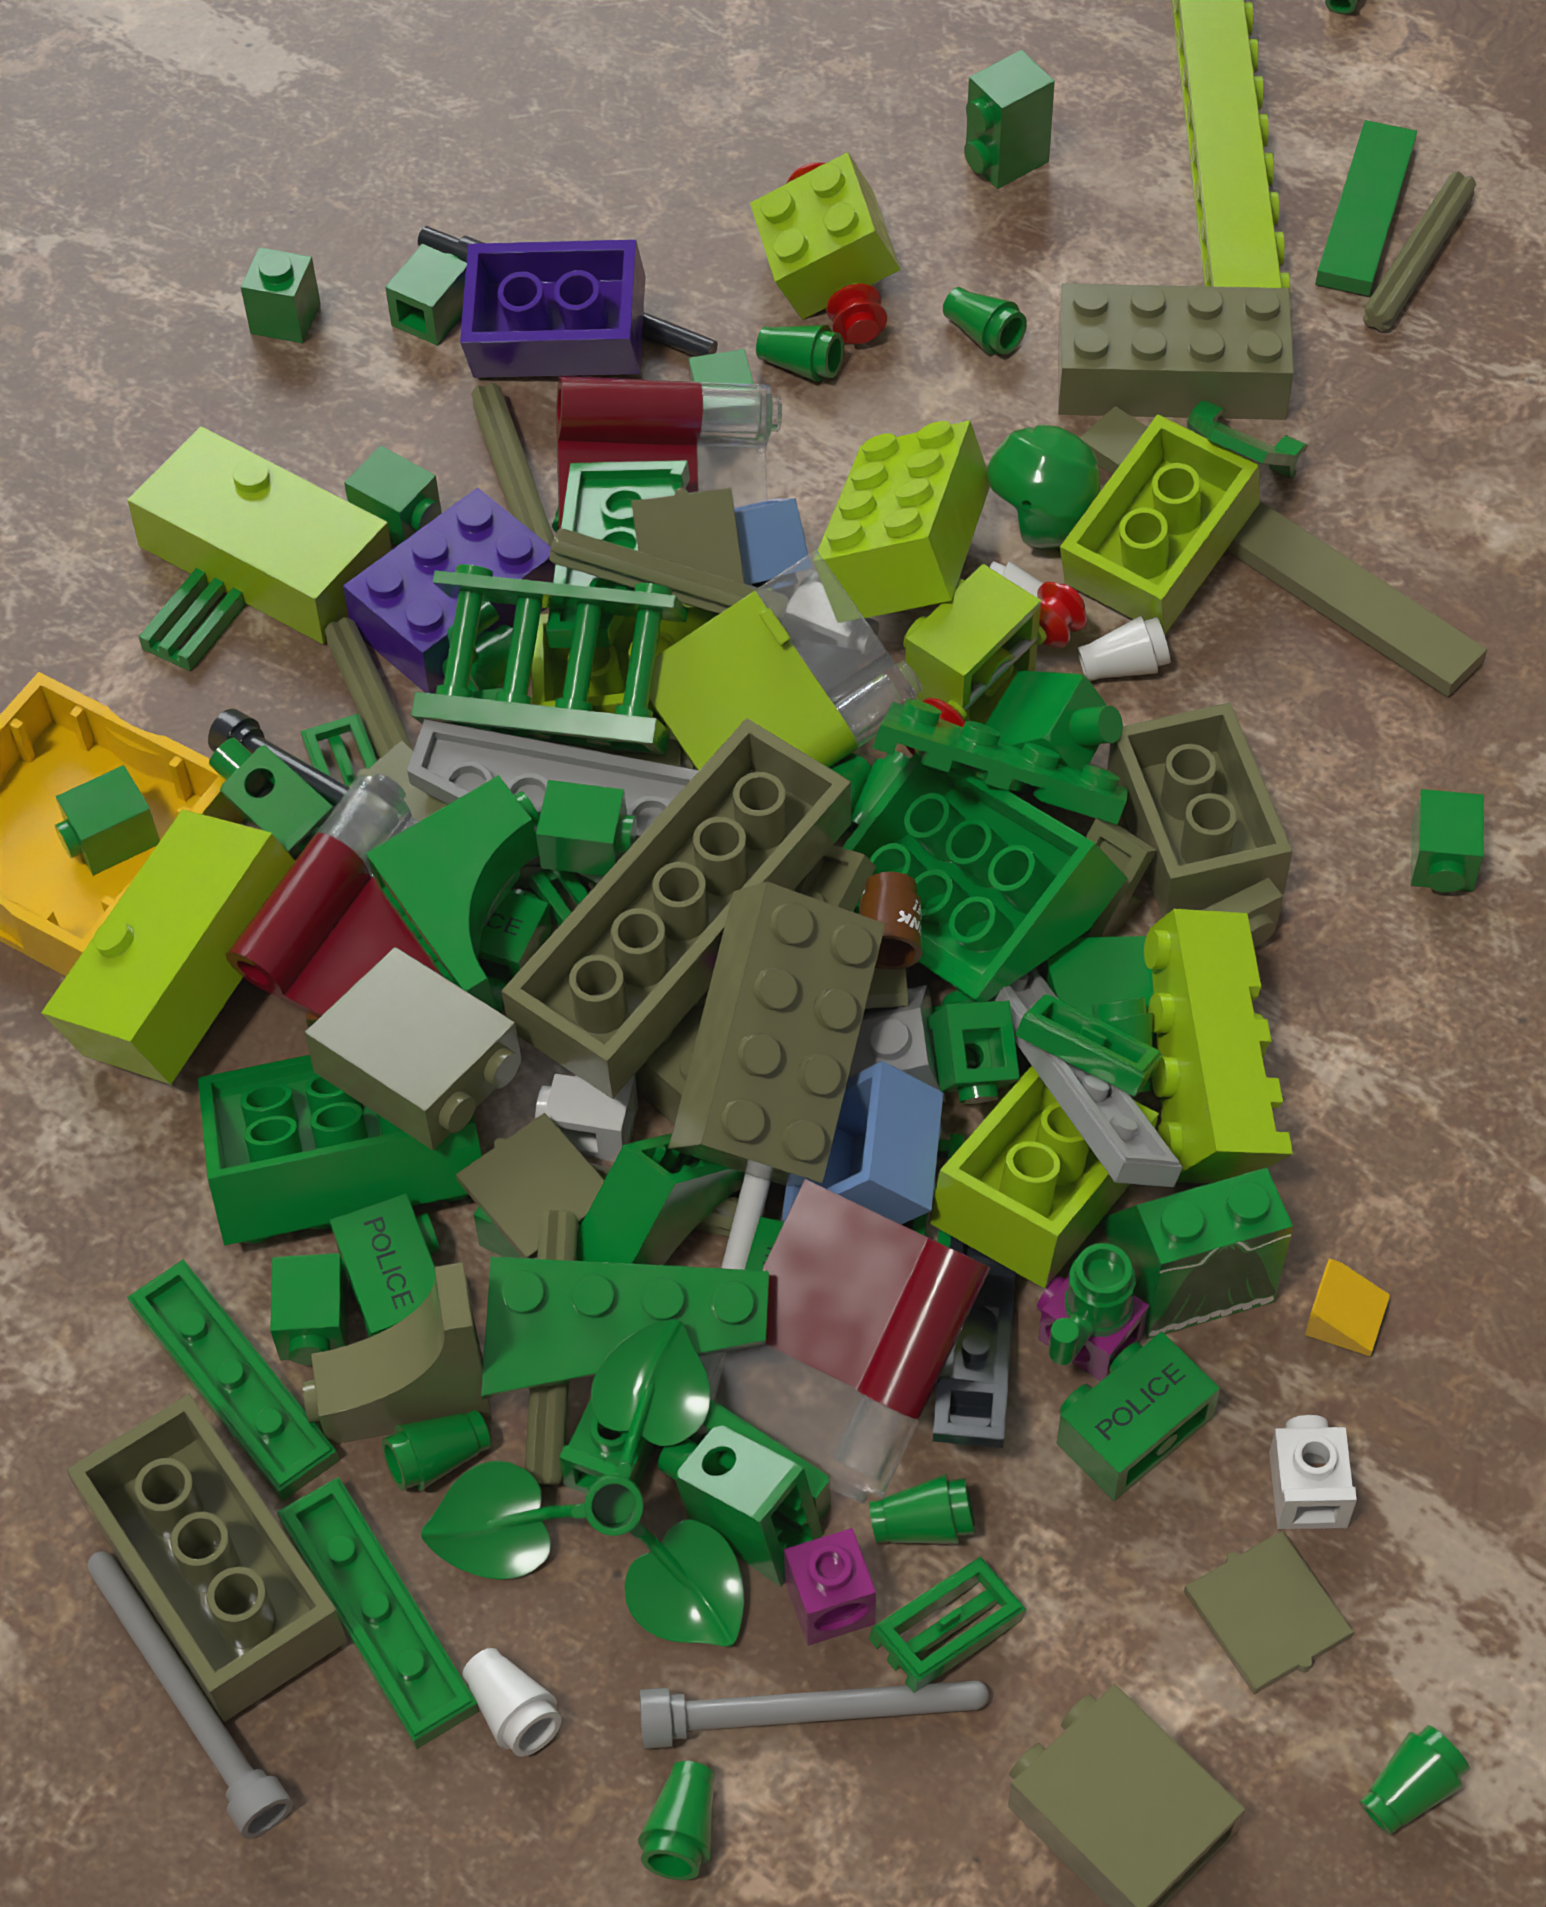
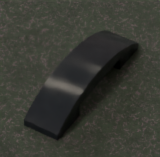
[932,1236,1016,1448]

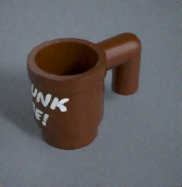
[859,872,923,970]

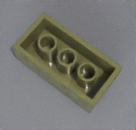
[1058,283,1294,420]
[669,882,885,1186]
[66,1393,347,1722]

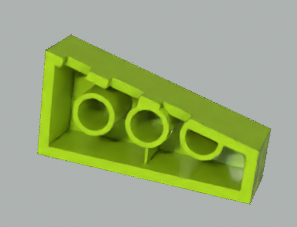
[1144,909,1293,1184]

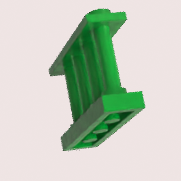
[411,564,688,756]

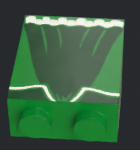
[1101,1168,1293,1339]

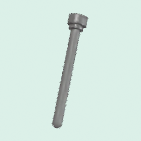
[87,1551,293,1839]
[640,1680,989,1749]

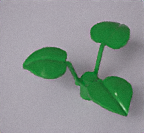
[421,1319,744,1647]

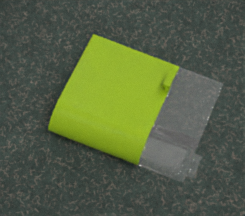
[649,550,923,770]

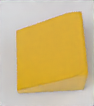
[1305,1258,1390,1357]

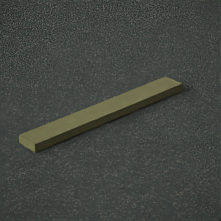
[1079,406,1487,697]

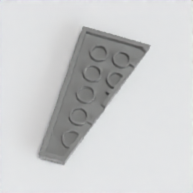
[407,719,699,883]

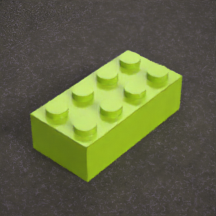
[813,420,990,624]

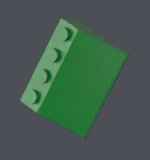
[842,753,1128,1002]
[198,1054,482,1246]

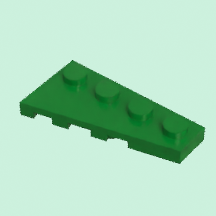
[546,461,690,648]
[872,699,1128,825]
[481,1257,769,1399]

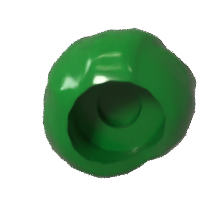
[986,424,1101,549]

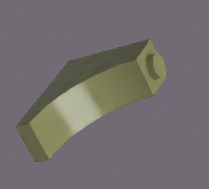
[302,1262,492,1445]

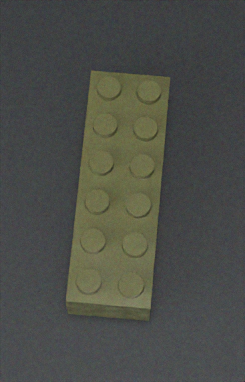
[501,718,851,1099]

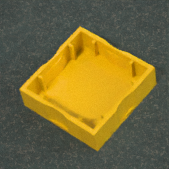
[0,672,244,976]

